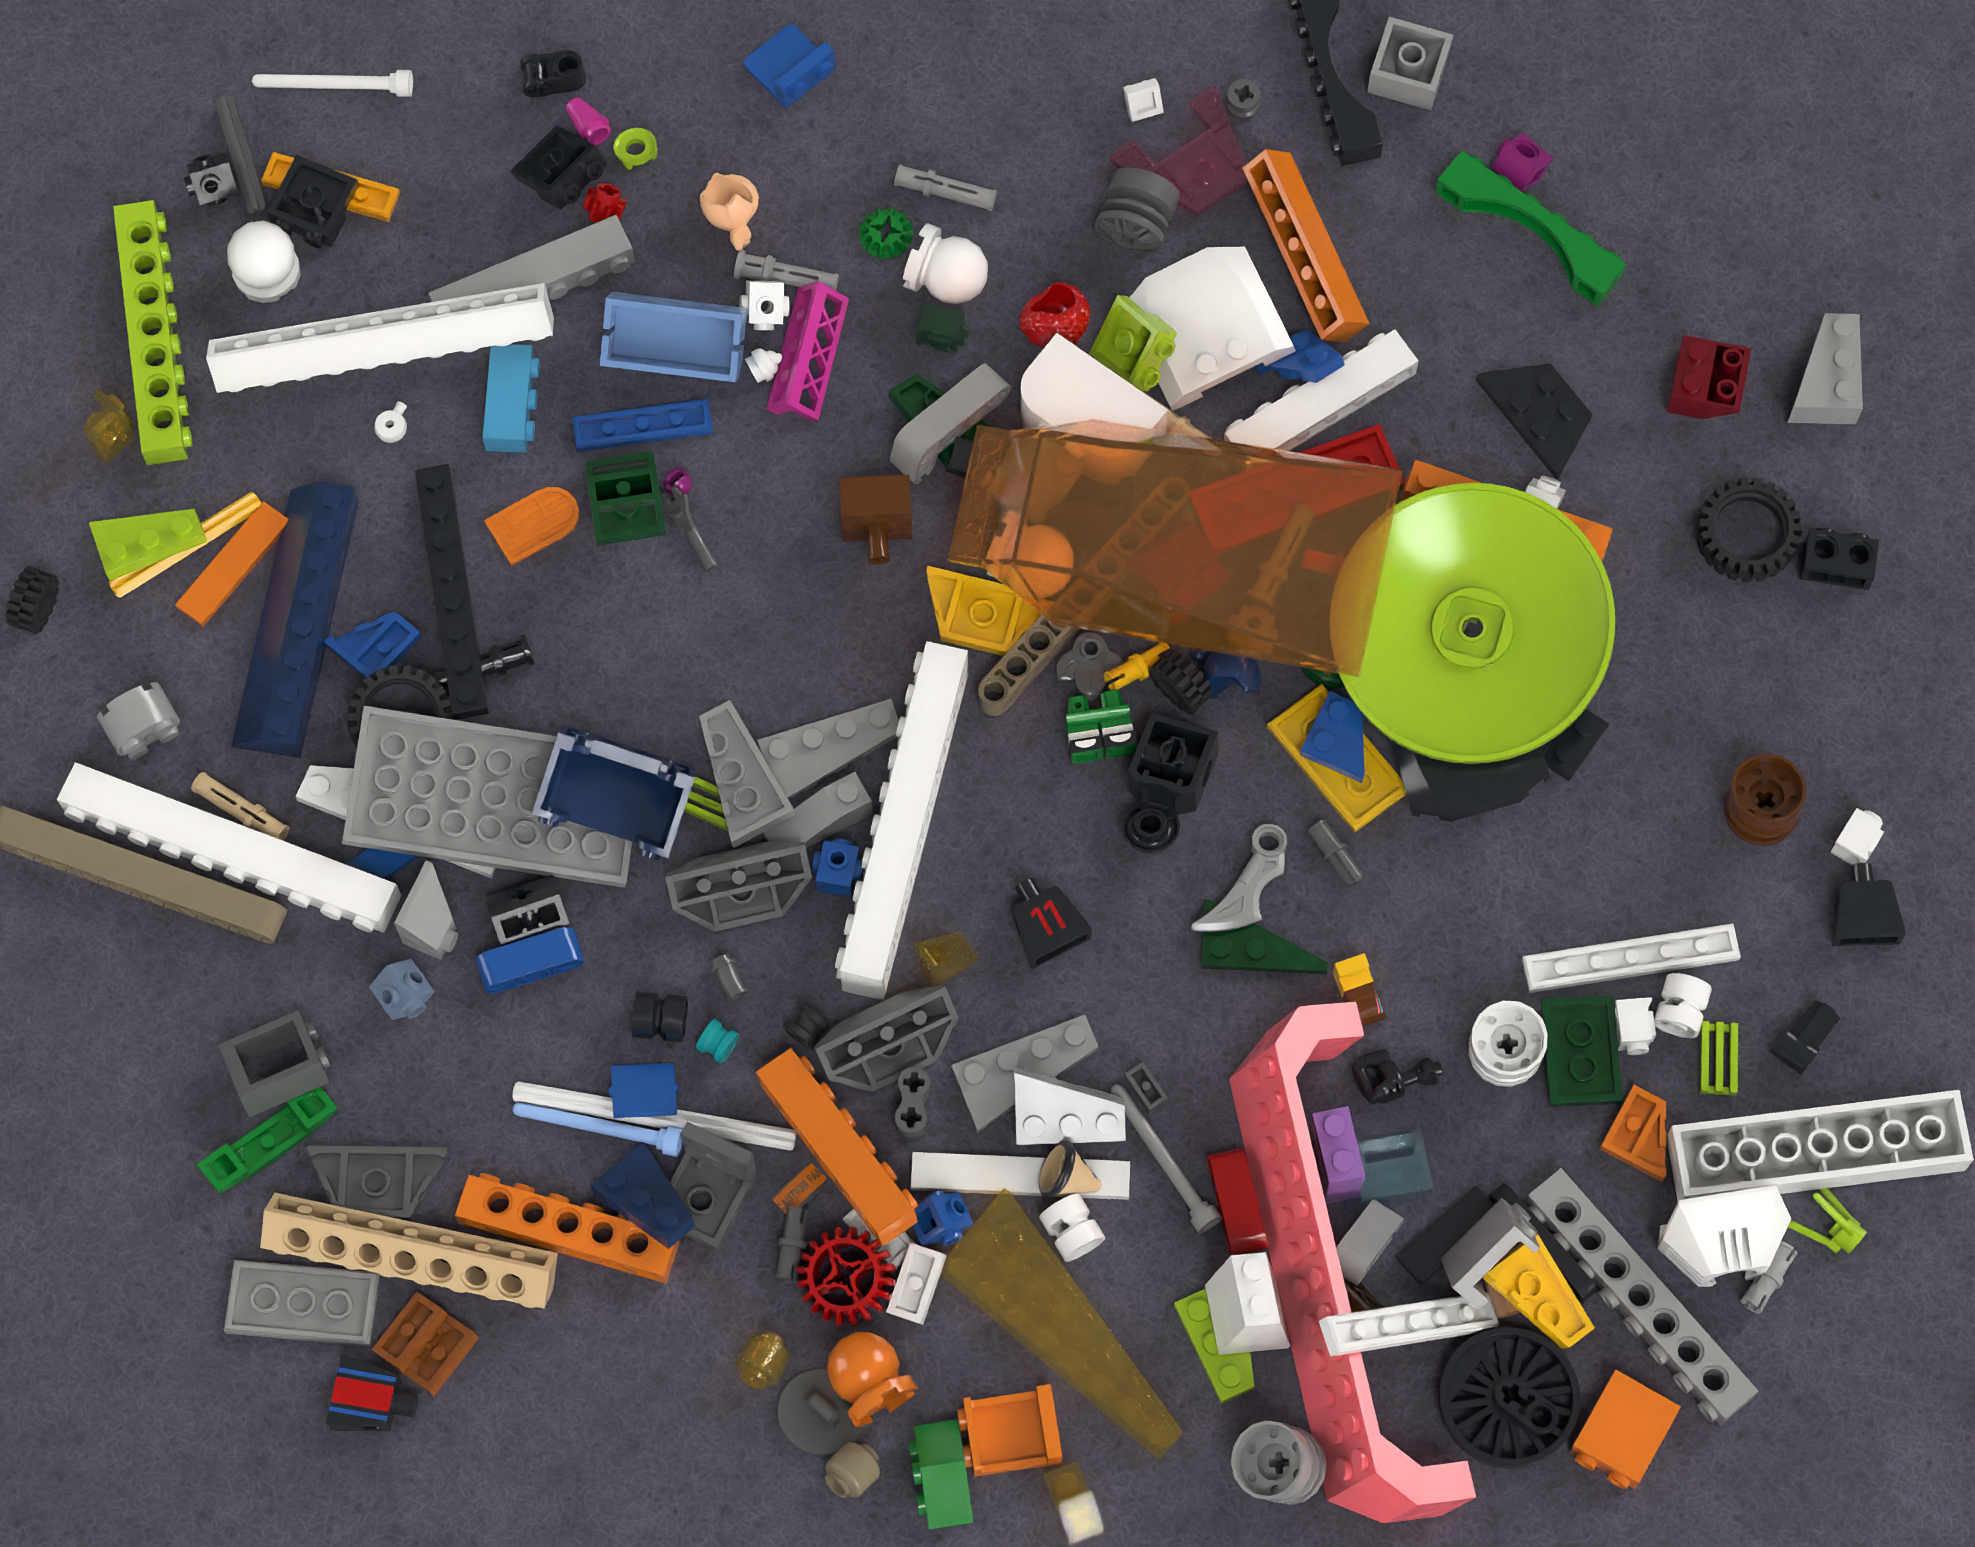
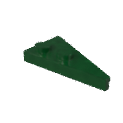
[1201,899,1327,974]

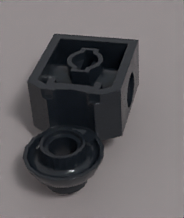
[1121,713,1219,854]

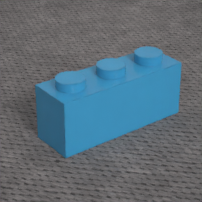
[483,344,540,453]

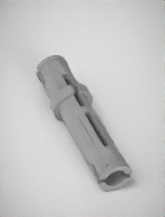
[894,164,997,212]

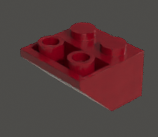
[1667,335,1752,419]

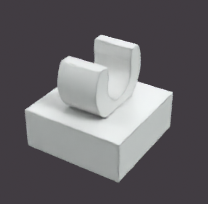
[1123,78,1164,122]

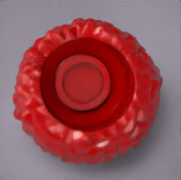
[1019,282,1091,348]

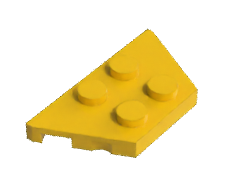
[926,566,1057,656]

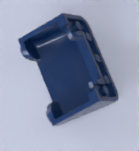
[532,726,696,860]

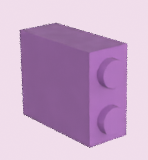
[1308,1106,1365,1204]

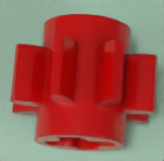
[582,183,627,223]

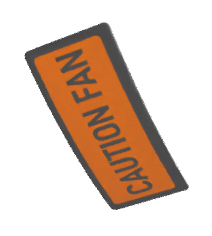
[771,1162,830,1214]

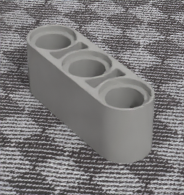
[1336,1199,1404,1286]

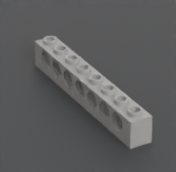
[1525,1168,1758,1426]

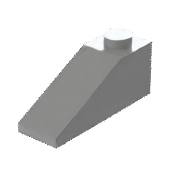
[763,772,873,848]

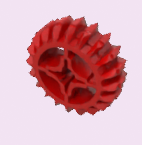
[797,1226,896,1326]

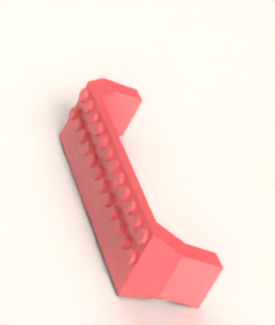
[1229,1002,1476,1523]

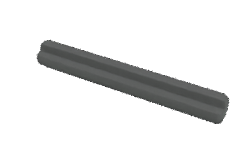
[215,95,267,215]

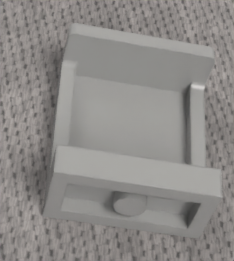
[1441,1198,1540,1310]

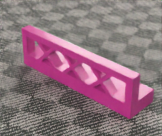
[766,281,849,422]

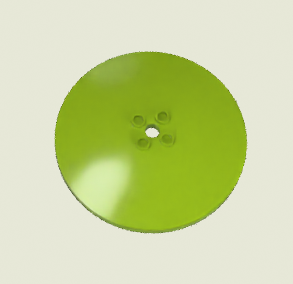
[1329,483,1615,764]

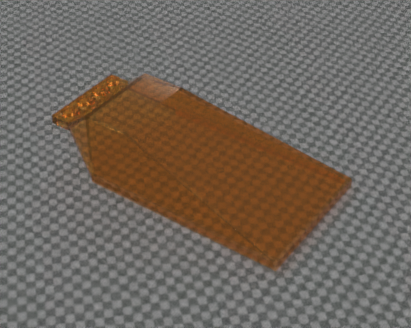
[948,419,1402,677]

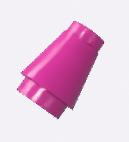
[566,97,611,146]

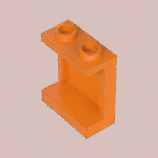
[1570,1369,1681,1489]
[957,1384,1062,1477]

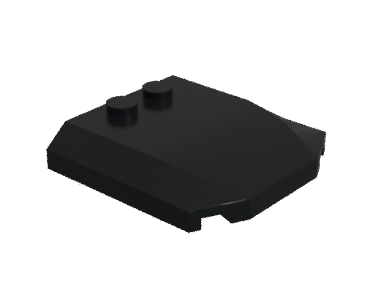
[1392,740,1550,822]

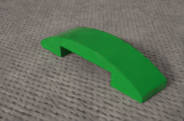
[197,1087,338,1194]

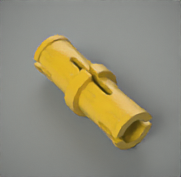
[1103,642,1170,691]

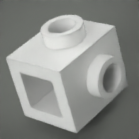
[739,280,789,330]

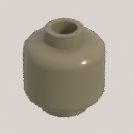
[825,1442,880,1498]

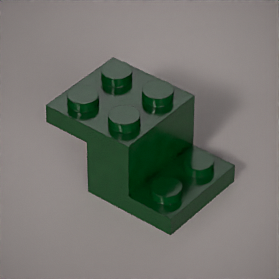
[585,451,666,546]

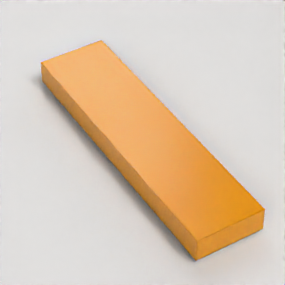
[261,152,400,222]

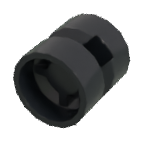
[631,991,688,1042]

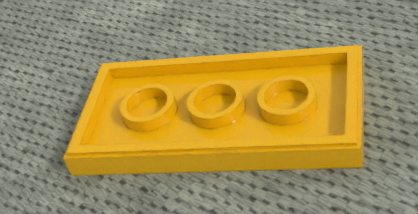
[1267,684,1407,833]

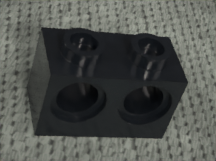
[1800,528,1879,590]

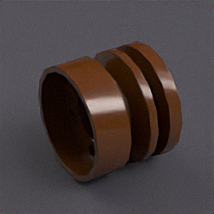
[1724,753,1807,846]

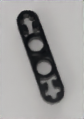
[1488,1183,1597,1303]

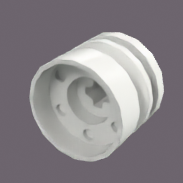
[1468,1001,1548,1087]

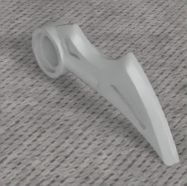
[1191,824,1287,932]

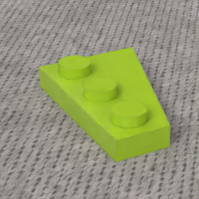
[89,509,207,581]
[1174,1288,1255,1404]

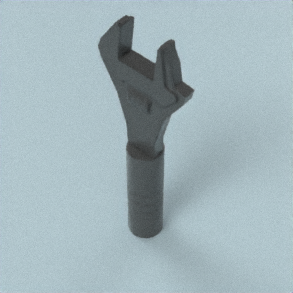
[661,486,718,572]

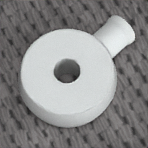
[374,401,407,443]

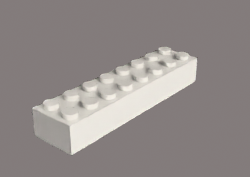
[1666,1090,1974,1201]

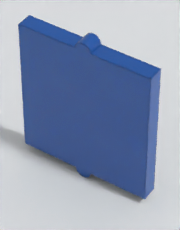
[608,1063,679,1118]

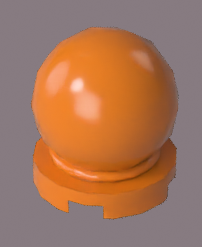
[826,1332,918,1427]

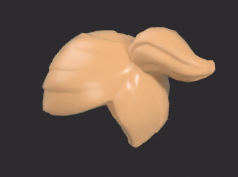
[700,172,759,251]

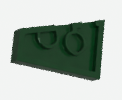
[888,374,1006,468]

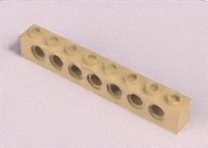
[260,1193,558,1309]

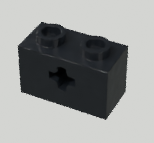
[485,875,569,946]

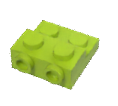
[1089,295,1177,391]

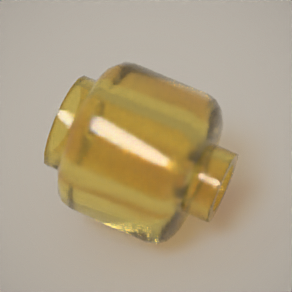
[736,1332,790,1389]

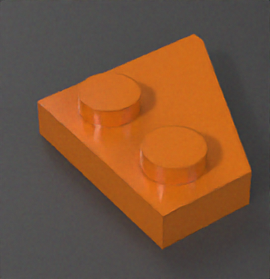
[1600,1085,1666,1182]

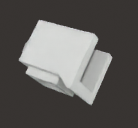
[1830,808,1884,865]
[1615,997,1656,1055]

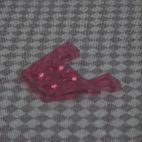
[1110,85,1248,217]

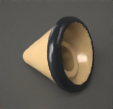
[1039,1140,1102,1198]

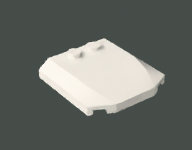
[1130,246,1296,411]

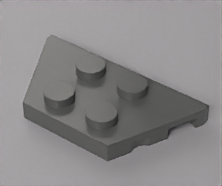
[307,1145,449,1221]

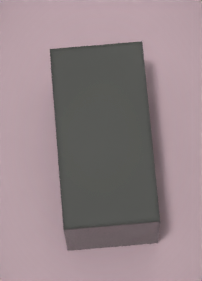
[1124,1062,1168,1115]

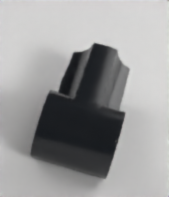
[1772,1000,1840,1075]

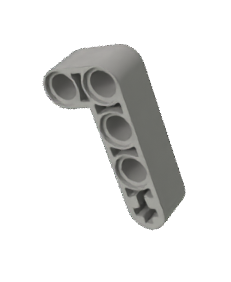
[890,363,1011,484]

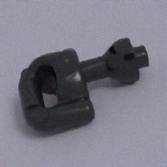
[1352,1049,1443,1104]

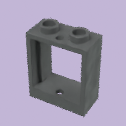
[218,1010,331,1118]

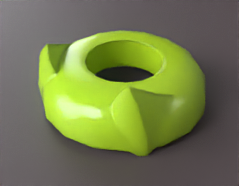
[613,128,658,170]

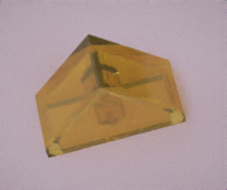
[913,931,980,987]

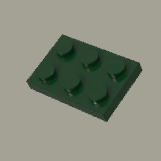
[1540,996,1623,1107]

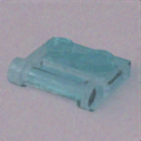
[1356,1128,1434,1204]

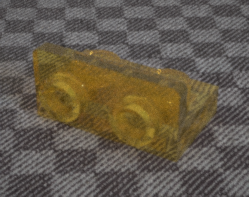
[82,389,135,466]

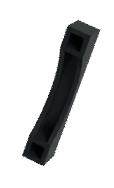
[1288,0,1383,166]

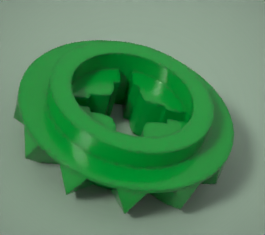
[859,207,913,259]

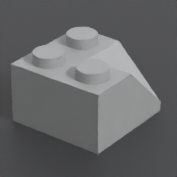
[1367,17,1454,111]

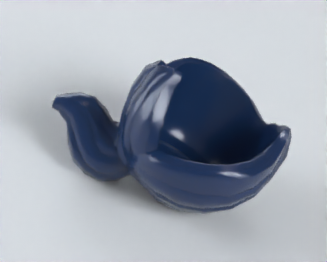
[1190,641,1262,699]

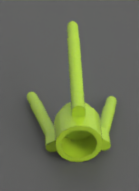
[1788,1188,1867,1254]

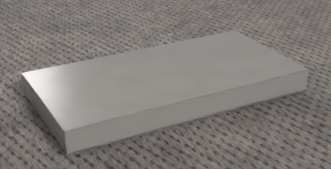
[224,1260,380,1347]

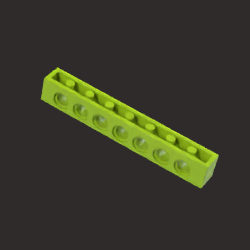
[113,200,193,465]

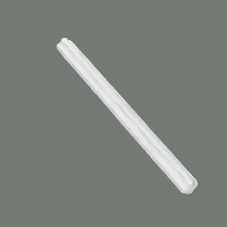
[512,1082,796,1150]

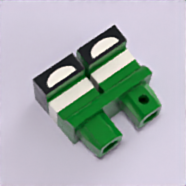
[1066,690,1138,765]

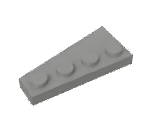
[757,699,899,800]
[699,700,796,848]
[951,1015,1098,1133]

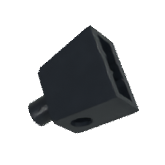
[1832,863,1906,947]

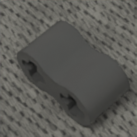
[895,1067,931,1142]

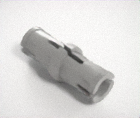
[1740,1241,1798,1314]

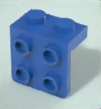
[744,24,836,109]

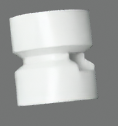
[1654,973,1712,1038]
[1039,1193,1105,1262]

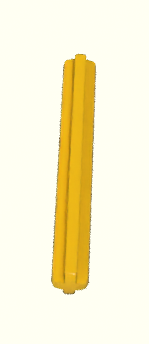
[109,492,261,598]

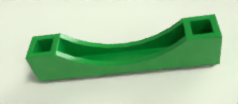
[1435,151,1626,307]

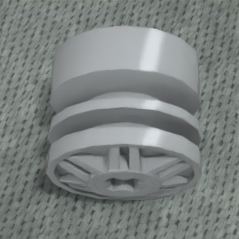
[1231,1420,1327,1505]

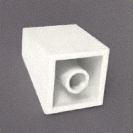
[1205,1252,1290,1355]

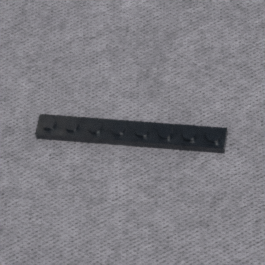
[415,464,489,720]

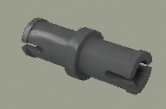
[774,1206,810,1283]

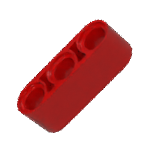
[1207,1148,1267,1255]

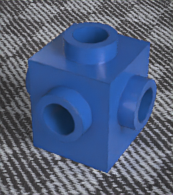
[812,839,864,898]
[913,1190,974,1246]

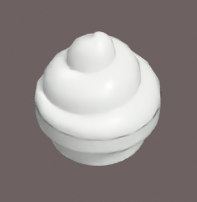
[745,348,782,383]

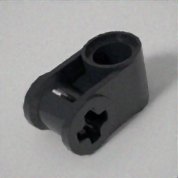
[520,50,587,98]

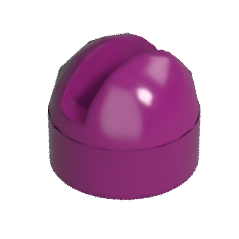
[664,468,692,497]

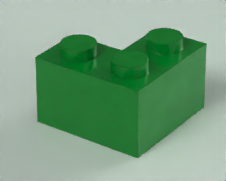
[908,1419,973,1529]

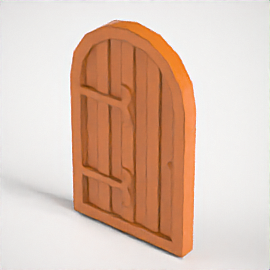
[484,487,579,566]

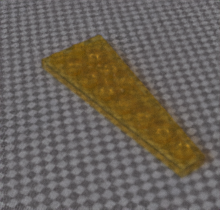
[940,1188,1184,1461]

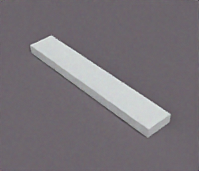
[1522,924,1741,993]
[911,1152,1130,1200]
[1319,1292,1500,1357]

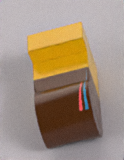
[1333,953,1385,1027]

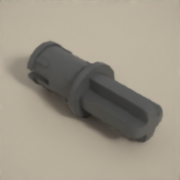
[1307,819,1363,886]

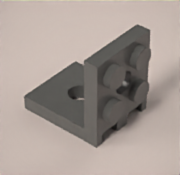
[670,1122,757,1251]

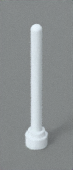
[252,70,413,97]

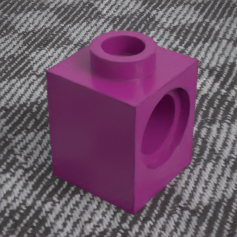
[1491,133,1553,192]

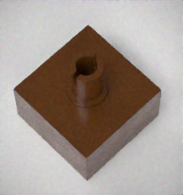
[840,474,913,565]

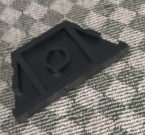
[1476,363,1592,479]

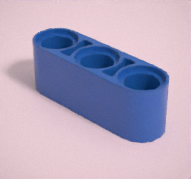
[475,927,585,994]

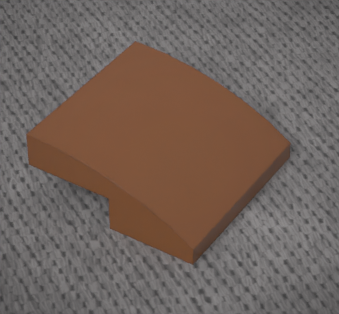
[372,1292,479,1396]

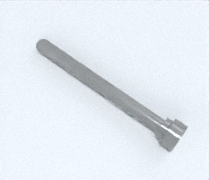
[1111,1084,1222,1234]

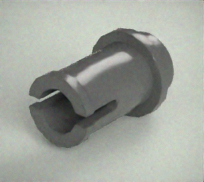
[710,954,749,1002]

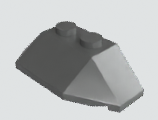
[665,842,812,932]
[814,985,959,1092]

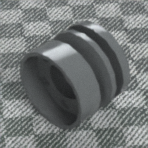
[1095,167,1180,254]

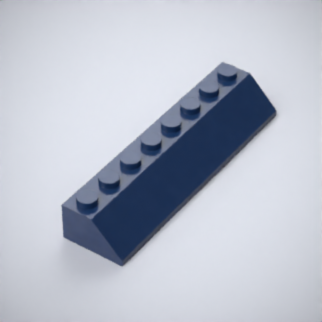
[231,481,359,758]

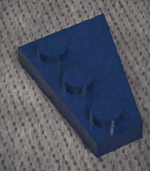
[591,1142,695,1249]

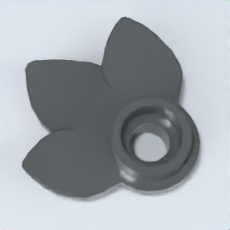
[1056,632,1124,702]

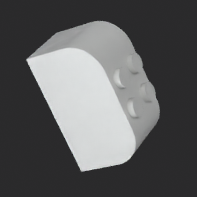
[1020,333,1168,484]

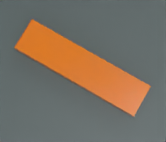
[175,501,288,627]

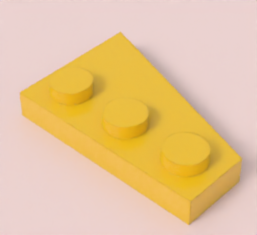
[1482,1234,1595,1349]

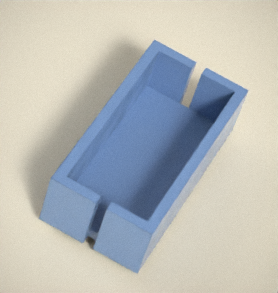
[600,292,747,382]

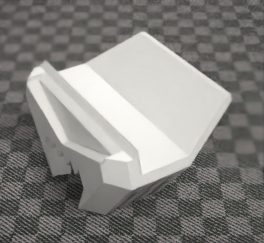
[1657,1185,1791,1287]

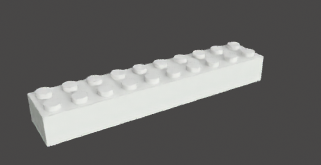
[835,641,968,1000]

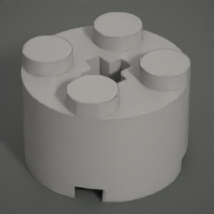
[97,682,180,761]

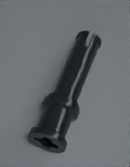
[427,635,535,690]

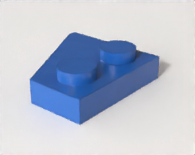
[1254,329,1345,383]
[324,611,422,679]
[1300,691,1365,783]

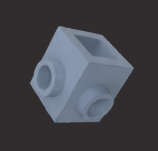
[369,959,435,1020]

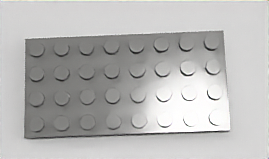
[342,706,645,888]

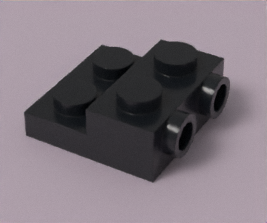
[511,125,607,210]
[267,155,359,249]
[1541,709,1609,781]

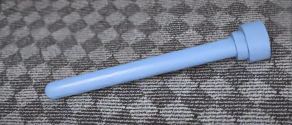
[512,1102,683,1157]

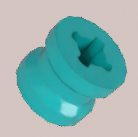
[696,1019,740,1064]

